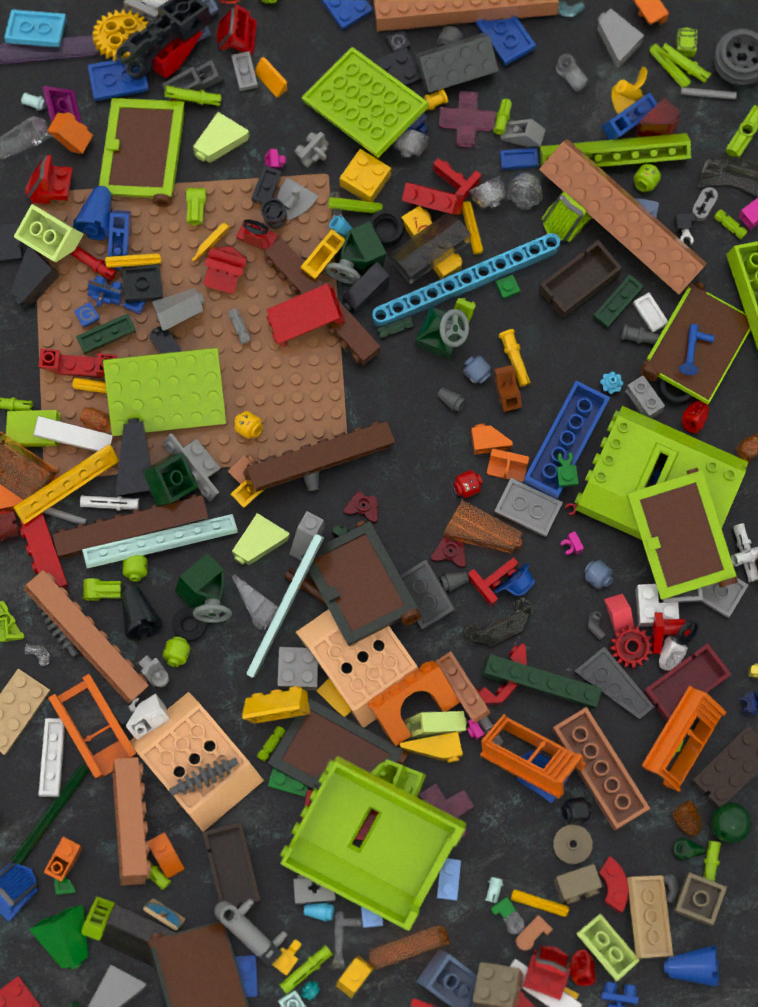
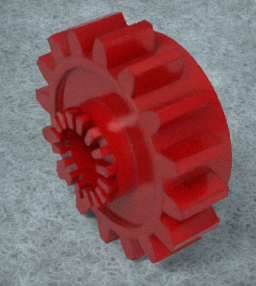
[609,625,653,668]

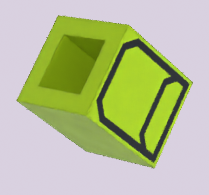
[676,28,697,58]

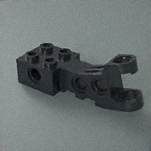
[116,0,212,80]

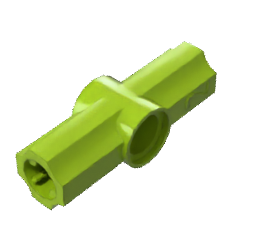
[725,105,758,159]

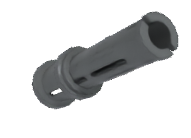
[621,324,661,345]

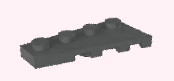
[574,647,655,720]

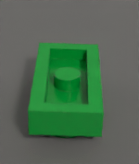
[268,768,309,798]

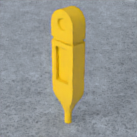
[191,222,230,262]

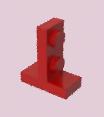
[433,158,482,200]
[468,558,519,607]

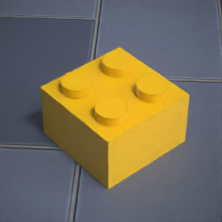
[340,149,391,202]

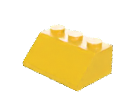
[242,686,310,724]

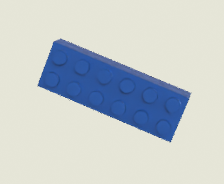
[523,381,610,500]

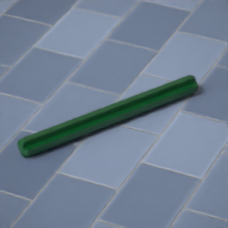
[11,764,89,864]

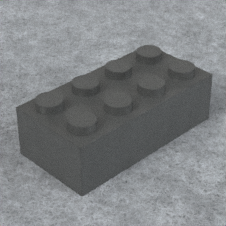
[415,32,498,93]

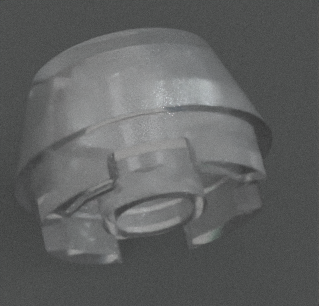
[394,129,429,158]
[507,172,543,210]
[469,176,506,209]

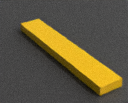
[13,444,119,524]

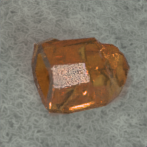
[735,433,758,462]
[672,800,702,836]

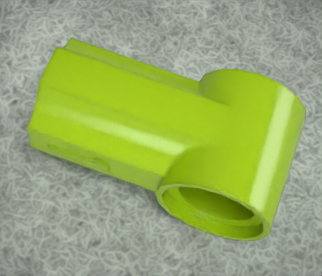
[186,188,206,226]
[83,578,122,601]

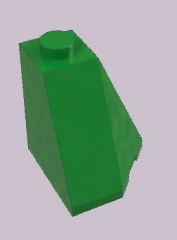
[29,905,88,969]

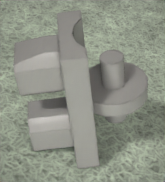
[295,132,329,168]
[139,656,169,688]

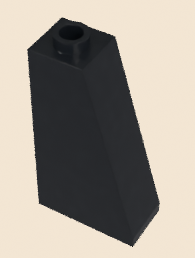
[116,417,151,496]

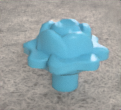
[600,371,624,394]

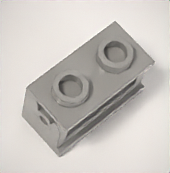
[625,376,665,419]

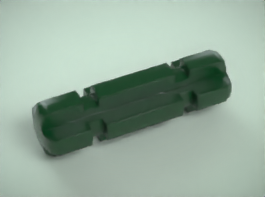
[377,316,414,338]

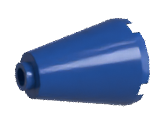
[72,186,111,240]
[664,945,719,986]

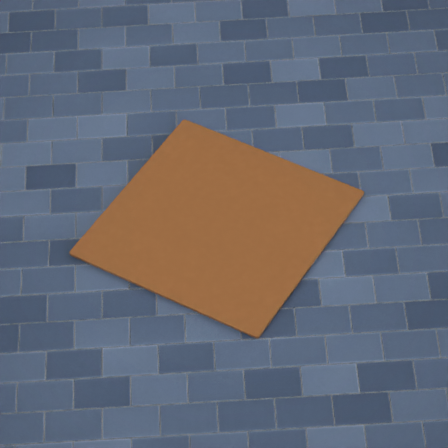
[33,174,347,480]

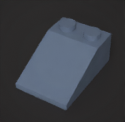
[416,949,477,1007]

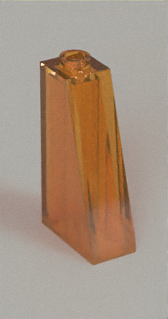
[443,500,524,553]
[368,925,451,970]

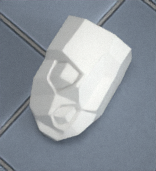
[659,636,688,671]

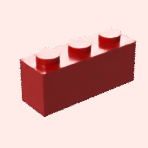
[402,183,465,214]

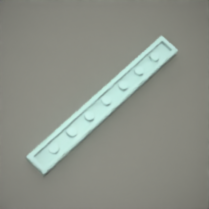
[82,514,238,568]
[247,534,325,677]

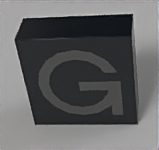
[386,30,411,52]

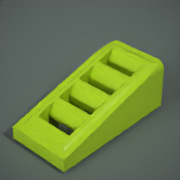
[81,896,115,940]

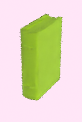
[6,410,61,448]

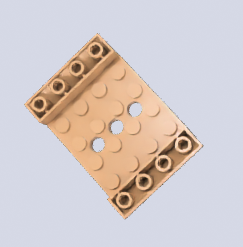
[296,609,419,728]
[129,692,264,832]

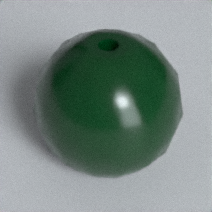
[711,803,752,844]

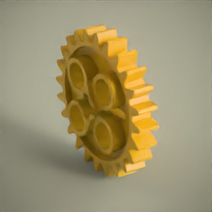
[92,9,149,61]

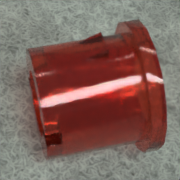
[0,508,19,541]

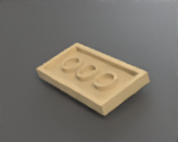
[0,669,51,756]
[627,875,673,959]

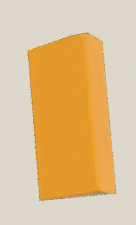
[254,57,287,97]

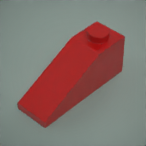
[152,30,202,78]

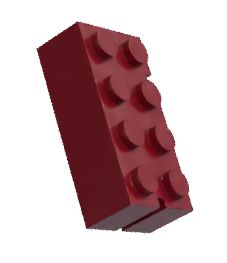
[643,643,732,723]

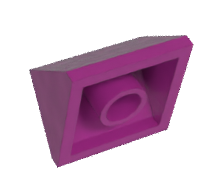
[43,86,82,123]

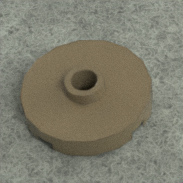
[553,825,593,864]

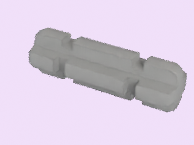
[228,308,250,344]

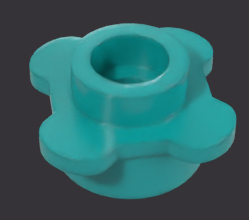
[300,980,320,1000]

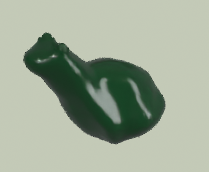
[673,838,706,860]

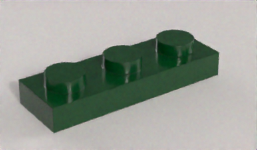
[593,274,644,329]
[76,313,136,355]

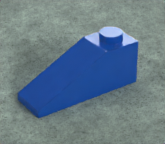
[600,92,660,140]
[108,210,132,270]

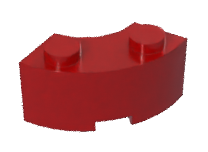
[598,856,628,914]

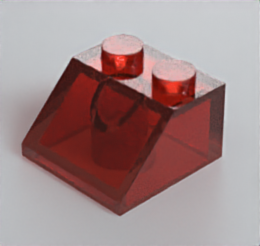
[635,98,681,138]

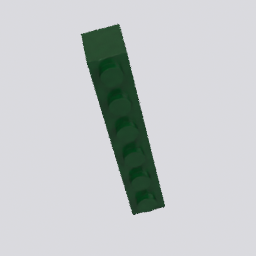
[481,654,602,710]

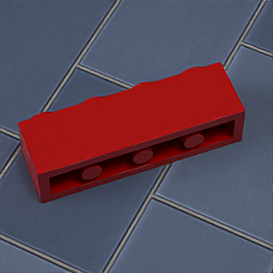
[19,513,69,589]

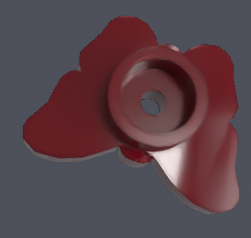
[343,492,378,523]
[431,537,466,568]

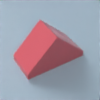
[604,594,634,633]

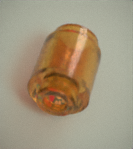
[80,407,110,431]

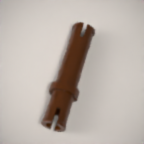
[284,567,326,605]

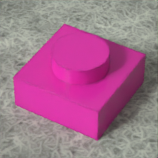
[466,720,484,741]

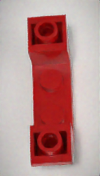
[38,349,117,378]
[476,643,527,706]

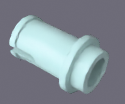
[21,93,46,111]
[485,877,504,903]

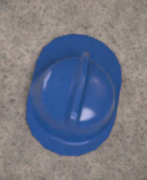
[493,563,535,596]

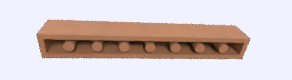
[23,570,149,705]

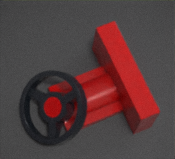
[236,219,278,251]
[651,612,699,654]

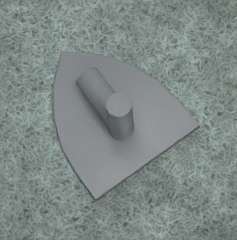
[277,177,319,220]

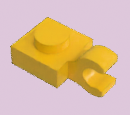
[272,939,302,976]

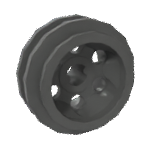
[714,29,758,85]

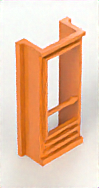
[49,674,136,779]
[642,686,726,792]
[480,714,586,799]

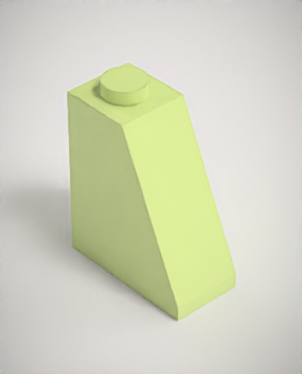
[193,112,250,163]
[232,513,290,565]
[405,711,467,739]

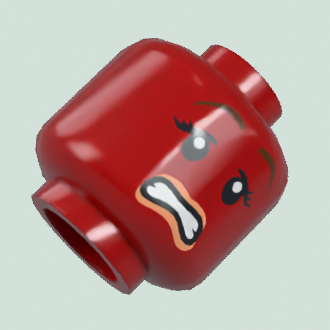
[453,470,483,498]

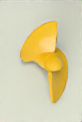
[611,67,647,114]

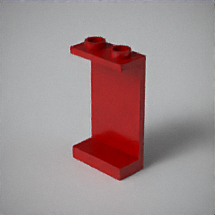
[266,283,345,347]

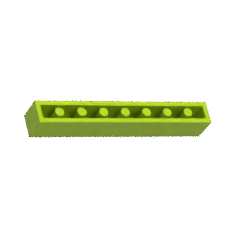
[540,133,691,167]

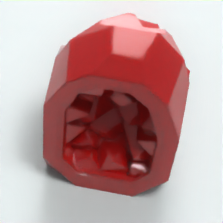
[681,401,709,433]
[571,949,596,986]

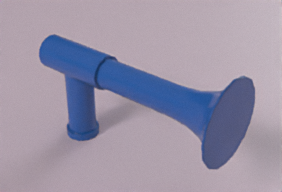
[679,324,714,375]

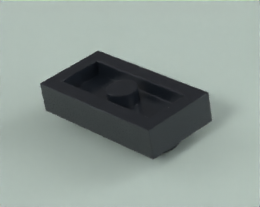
[251,166,282,205]

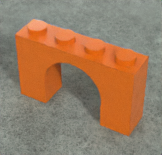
[368,660,460,746]

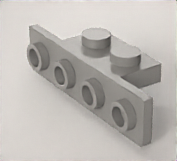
[163,433,221,501]

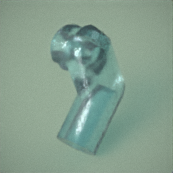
[558,1,585,17]

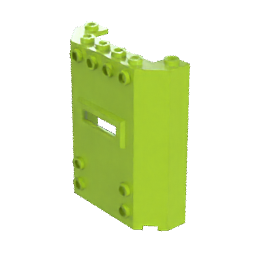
[575,406,748,540]
[280,756,466,931]

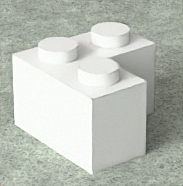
[635,584,679,627]

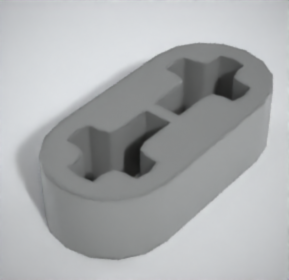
[691,187,718,221]

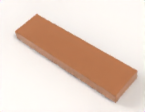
[435,651,490,723]

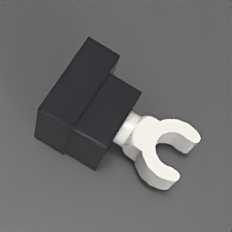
[674,213,695,245]
[111,698,139,728]

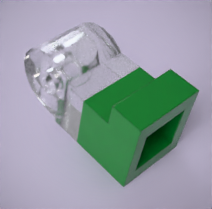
[490,897,524,935]

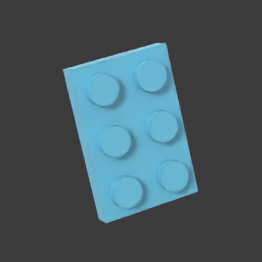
[5,10,66,47]

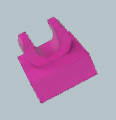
[265,149,286,169]
[560,531,584,556]

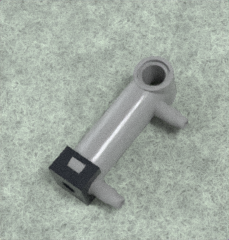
[215,899,287,967]

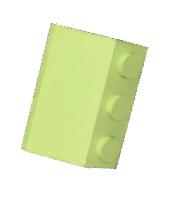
[14,204,83,262]
[577,914,640,981]

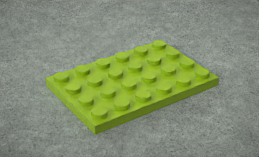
[301,47,429,158]
[103,347,226,436]

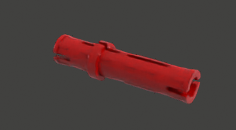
[70,246,117,281]

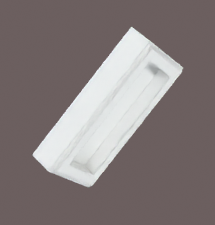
[633,293,668,333]

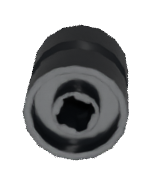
[261,198,288,229]

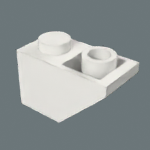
[126,694,170,740]

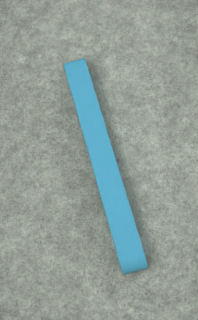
[372,233,560,328]

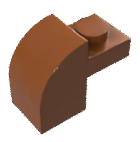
[494,365,522,412]

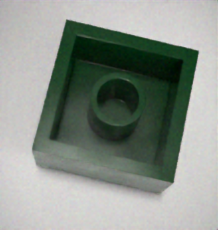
[142,452,198,506]

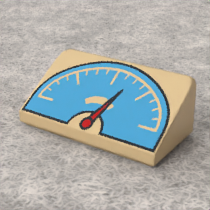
[143,899,185,932]

